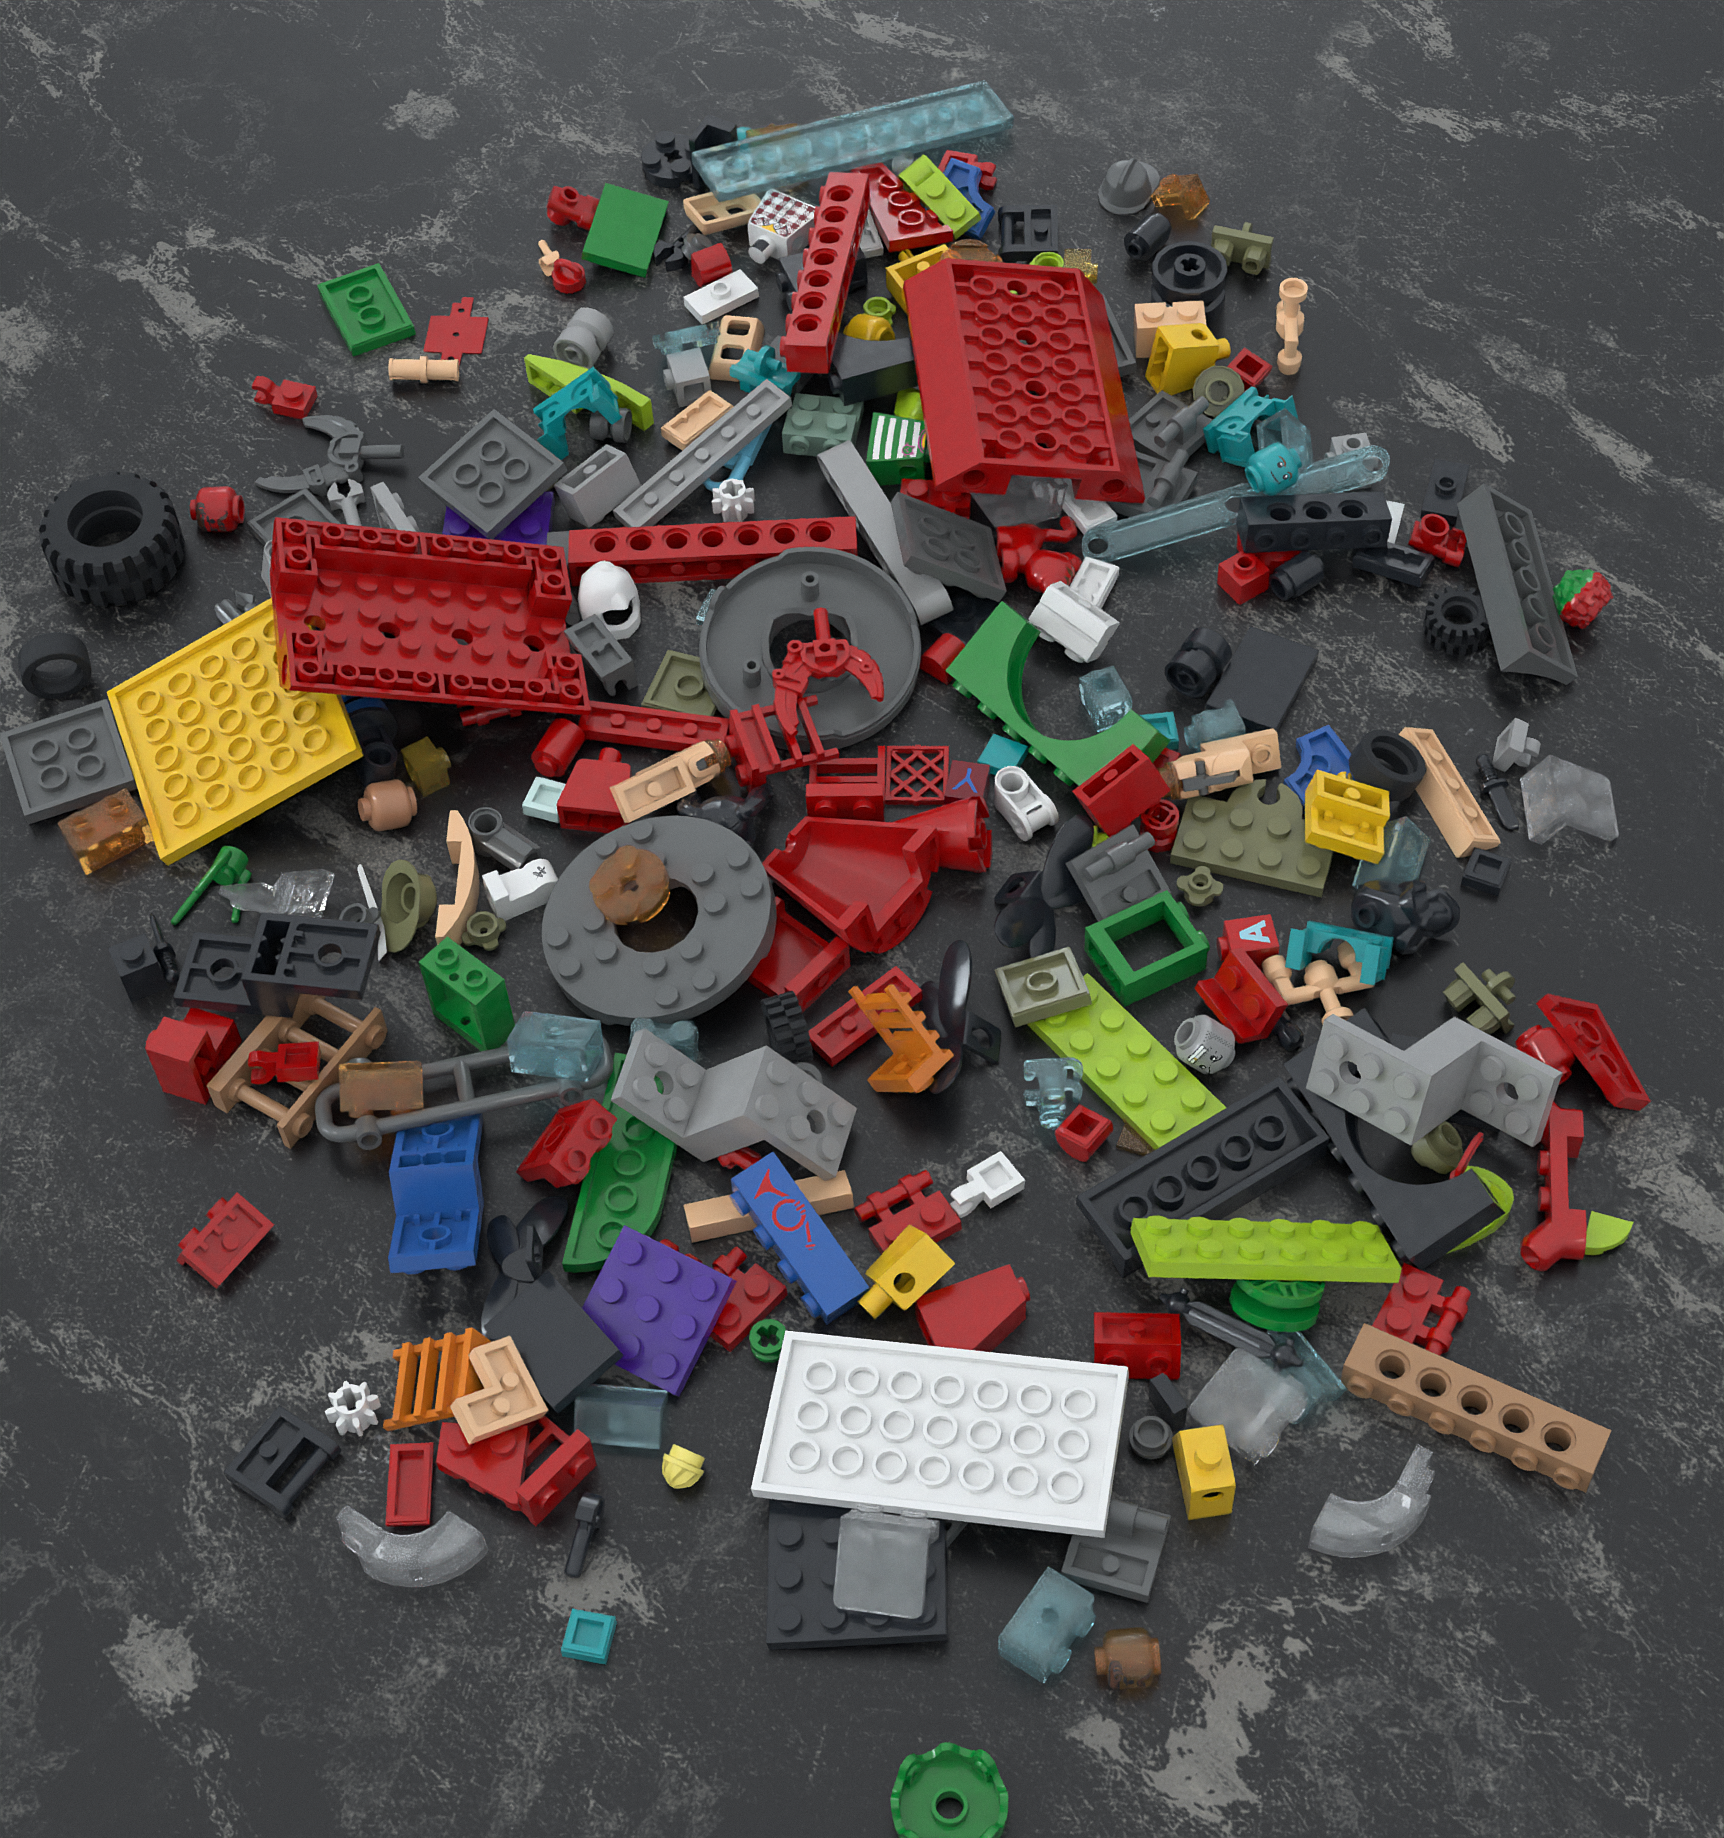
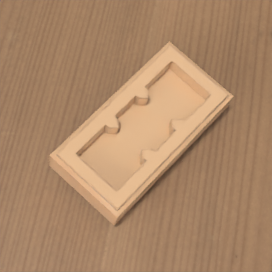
[661,390,734,451]

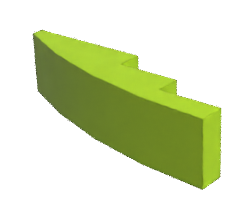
[524,354,654,431]

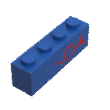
[729,1152,869,1325]

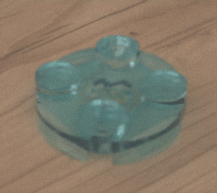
[651,321,721,355]

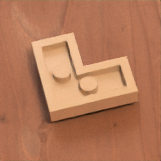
[450,1336,548,1445]

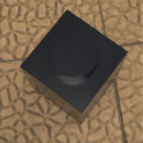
[108,933,168,1003]

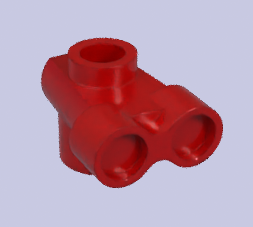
[546,186,600,231]
[1407,514,1466,568]

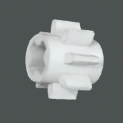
[712,479,755,522]
[325,1381,381,1437]

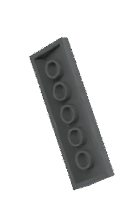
[1457,483,1578,685]

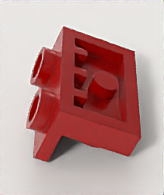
[1195,948,1288,1043]
[176,1192,274,1289]
[1094,1312,1181,1379]

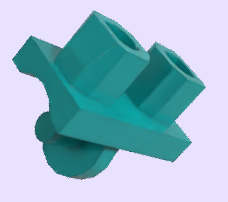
[729,345,801,397]

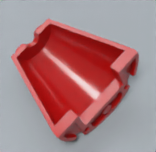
[762,816,940,954]

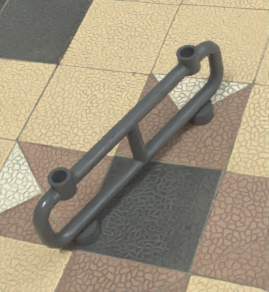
[315,1015,614,1150]

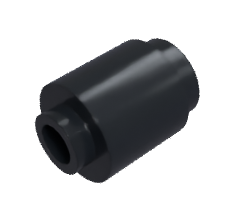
[1124,213,1171,261]
[1269,551,1324,601]

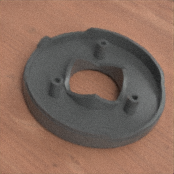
[699,547,921,752]
[542,816,777,1027]

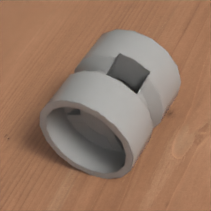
[553,307,614,369]

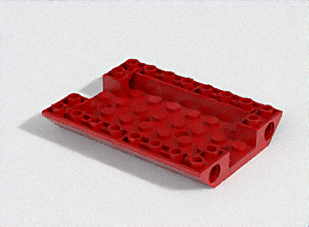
[903,258,1145,504]
[270,517,591,715]

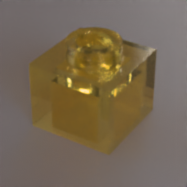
[1064,249,1098,284]
[401,736,451,797]

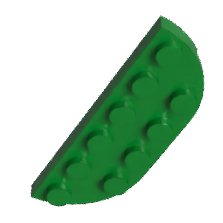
[562,1052,678,1273]

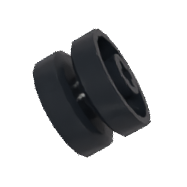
[1151,241,1227,325]

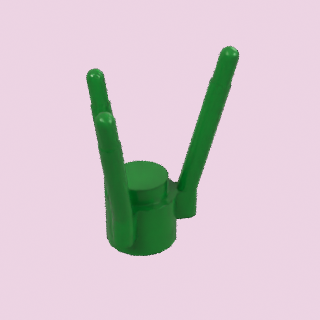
[171,846,252,925]

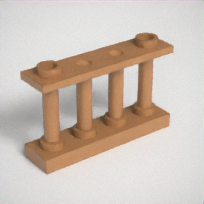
[207,994,388,1149]

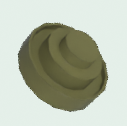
[1193,366,1244,418]
[1411,1121,1463,1174]

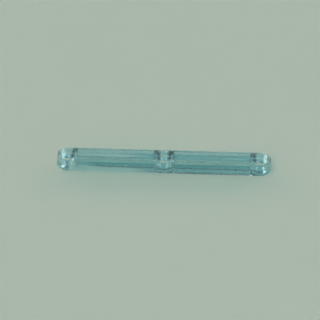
[1081,445,1390,563]

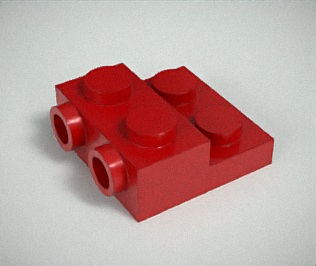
[516,1098,617,1188]

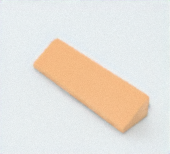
[1399,727,1501,858]
[684,1170,854,1243]

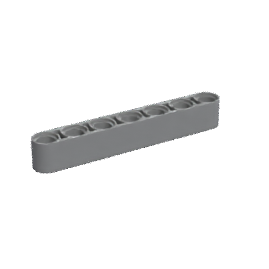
[817,440,953,626]

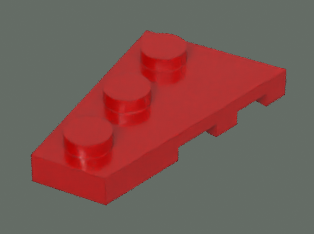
[1536,994,1651,1111]

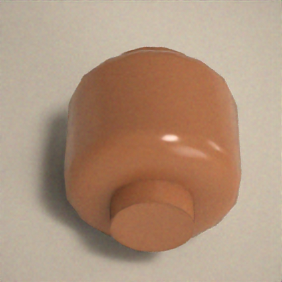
[358,779,417,832]

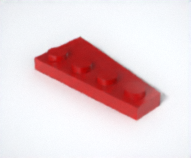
[850,162,953,252]

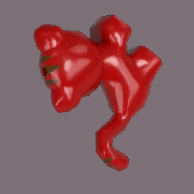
[995,516,1083,593]

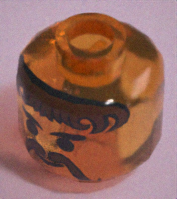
[1094,1627,1161,1690]

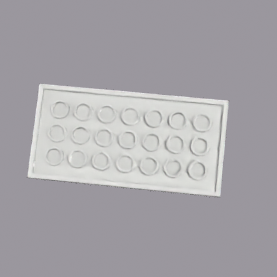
[751,1331,1129,1538]

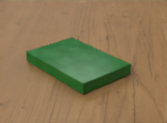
[581,183,669,278]
[317,263,416,357]

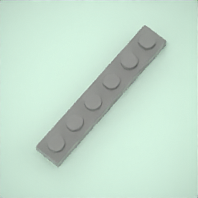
[613,379,792,527]

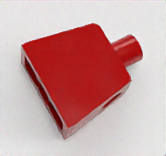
[556,748,633,833]

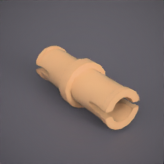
[388,356,459,383]

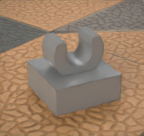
[1492,718,1541,772]

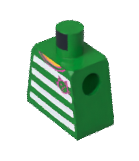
[866,412,931,485]

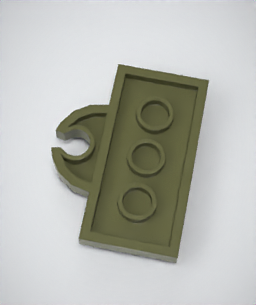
[1170,779,1334,898]

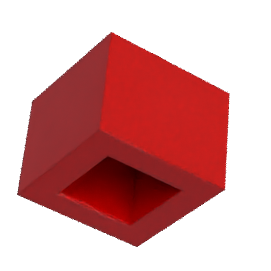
[1217,550,1270,605]

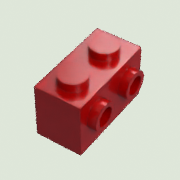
[1072,744,1171,837]

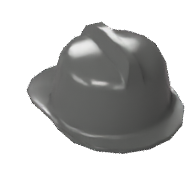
[1098,158,1160,216]

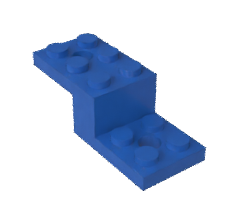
[388,1113,484,1274]

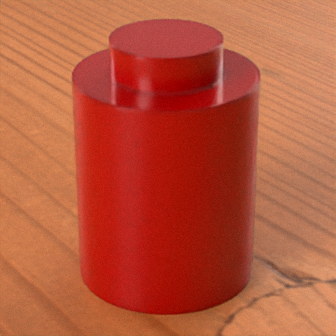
[531,718,585,777]

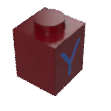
[944,760,990,805]

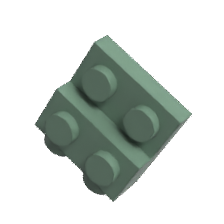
[782,393,864,456]

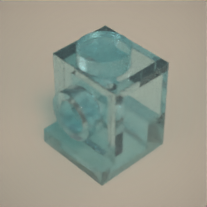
[1079,666,1132,733]
[1184,699,1245,753]

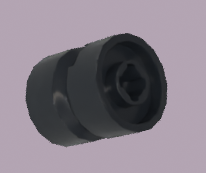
[1164,627,1232,698]

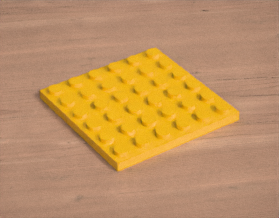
[107,598,364,866]

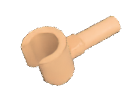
[538,240,559,277]

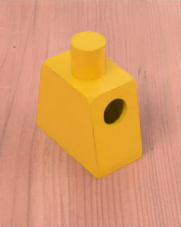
[1145,323,1231,396]
[857,1224,955,1319]
[1172,1425,1236,1520]

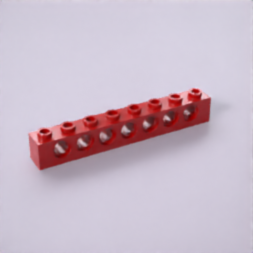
[780,172,871,374]
[568,516,858,586]

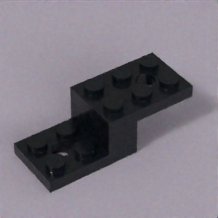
[173,912,381,1018]

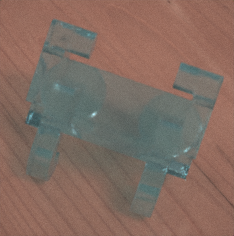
[629,1017,699,1063]
[1023,1057,1083,1129]

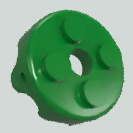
[891,1742,1008,1838]

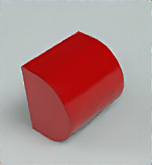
[691,243,733,287]
[1227,348,1273,392]
[920,633,965,685]
[1055,1104,1113,1162]

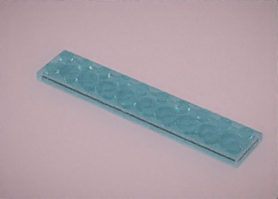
[692,80,1014,202]

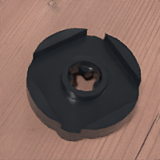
[641,130,693,188]

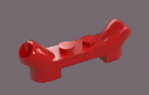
[1520,1101,1587,1271]

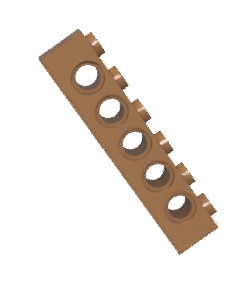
[1340,1323,1612,1493]

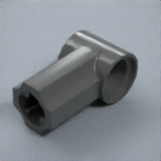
[468,807,541,871]

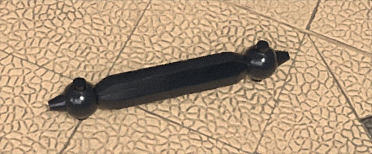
[1159,1287,1304,1374]

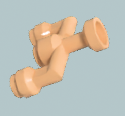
[1276,278,1308,375]
[1262,941,1374,1025]

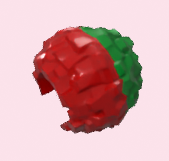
[1552,569,1614,629]

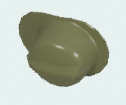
[380,859,437,953]

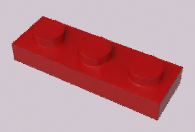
[808,966,923,1067]

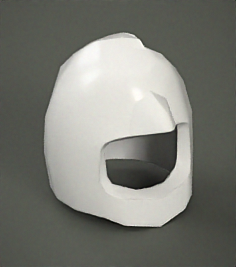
[578,560,641,640]

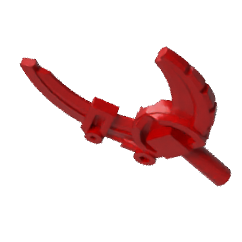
[772,607,884,739]

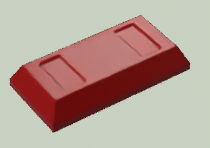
[385,1442,434,1527]

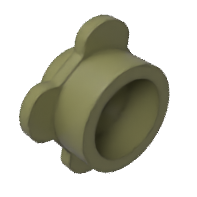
[1177,866,1223,906]
[461,911,506,951]

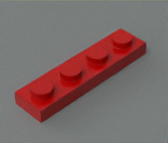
[578,700,729,757]

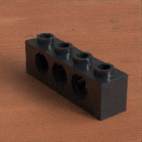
[1236,491,1392,553]

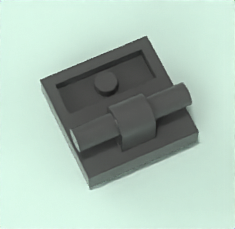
[1129,390,1212,462]
[1106,449,1198,530]
[1065,825,1171,922]
[1061,1498,1171,1603]

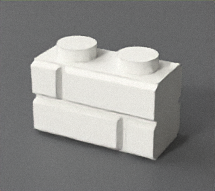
[1029,581,1120,663]

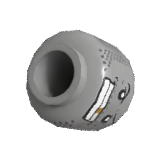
[1174,1015,1235,1075]

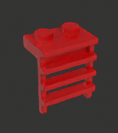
[724,695,839,794]
[806,746,886,822]
[516,1415,597,1526]

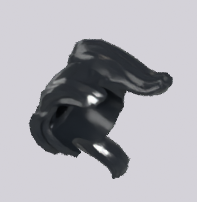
[676,783,775,849]

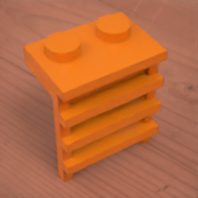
[848,984,954,1093]
[383,1327,492,1431]

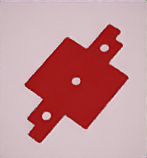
[423,297,489,366]

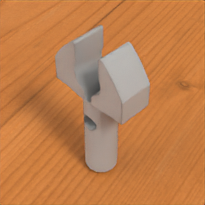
[327,479,366,526]

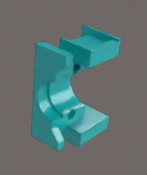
[533,367,623,460]
[1203,386,1300,468]
[1285,921,1394,986]

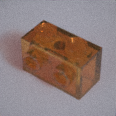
[57,788,154,875]
[339,1061,423,1118]

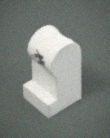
[482,859,558,921]

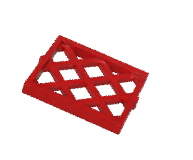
[885,744,949,806]

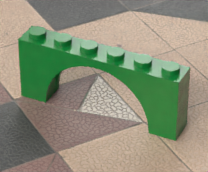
[946,601,1171,787]

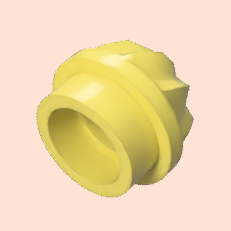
[662,1444,705,1489]

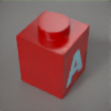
[1217,914,1279,971]

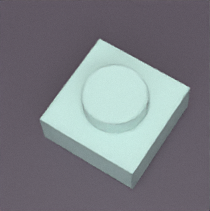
[522,776,566,823]

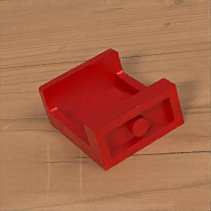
[747,896,850,1012]

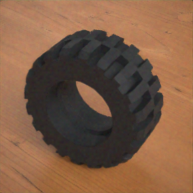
[39,471,185,607]

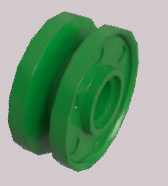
[1229,1279,1326,1332]

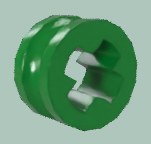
[749,1319,786,1363]

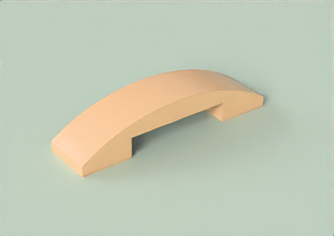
[435,810,480,945]

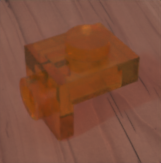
[1150,174,1210,220]

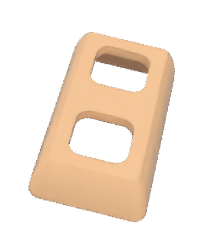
[683,184,761,235]
[708,315,765,382]

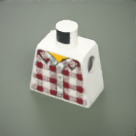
[748,188,815,264]

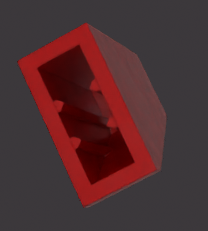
[915,1264,1030,1352]

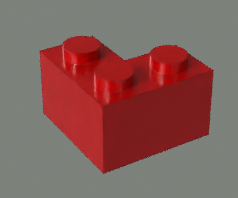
[145,1008,242,1105]

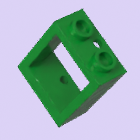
[1084,890,1210,1007]
[419,936,517,1051]

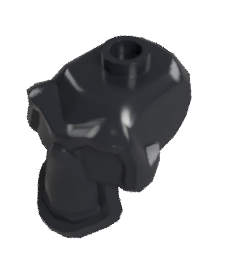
[1351,879,1460,954]

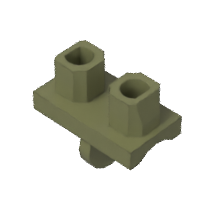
[1211,222,1274,275]
[1443,962,1516,1035]

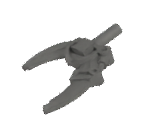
[255,415,404,497]

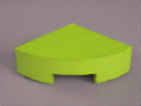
[1585,1211,1633,1255]

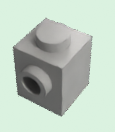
[663,347,711,407]

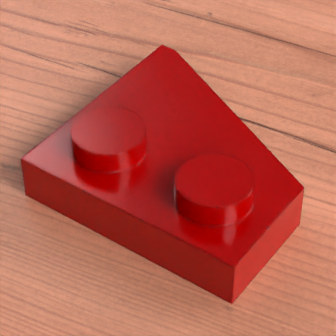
[436,1422,530,1511]

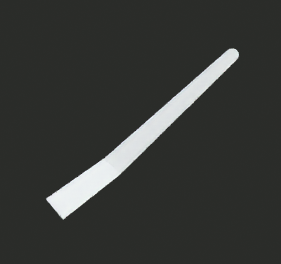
[358,864,387,962]

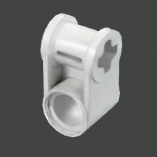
[994,766,1059,841]

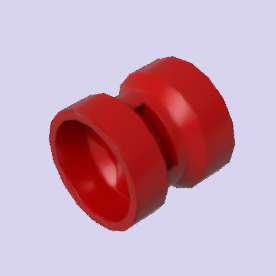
[1139,799,1179,852]

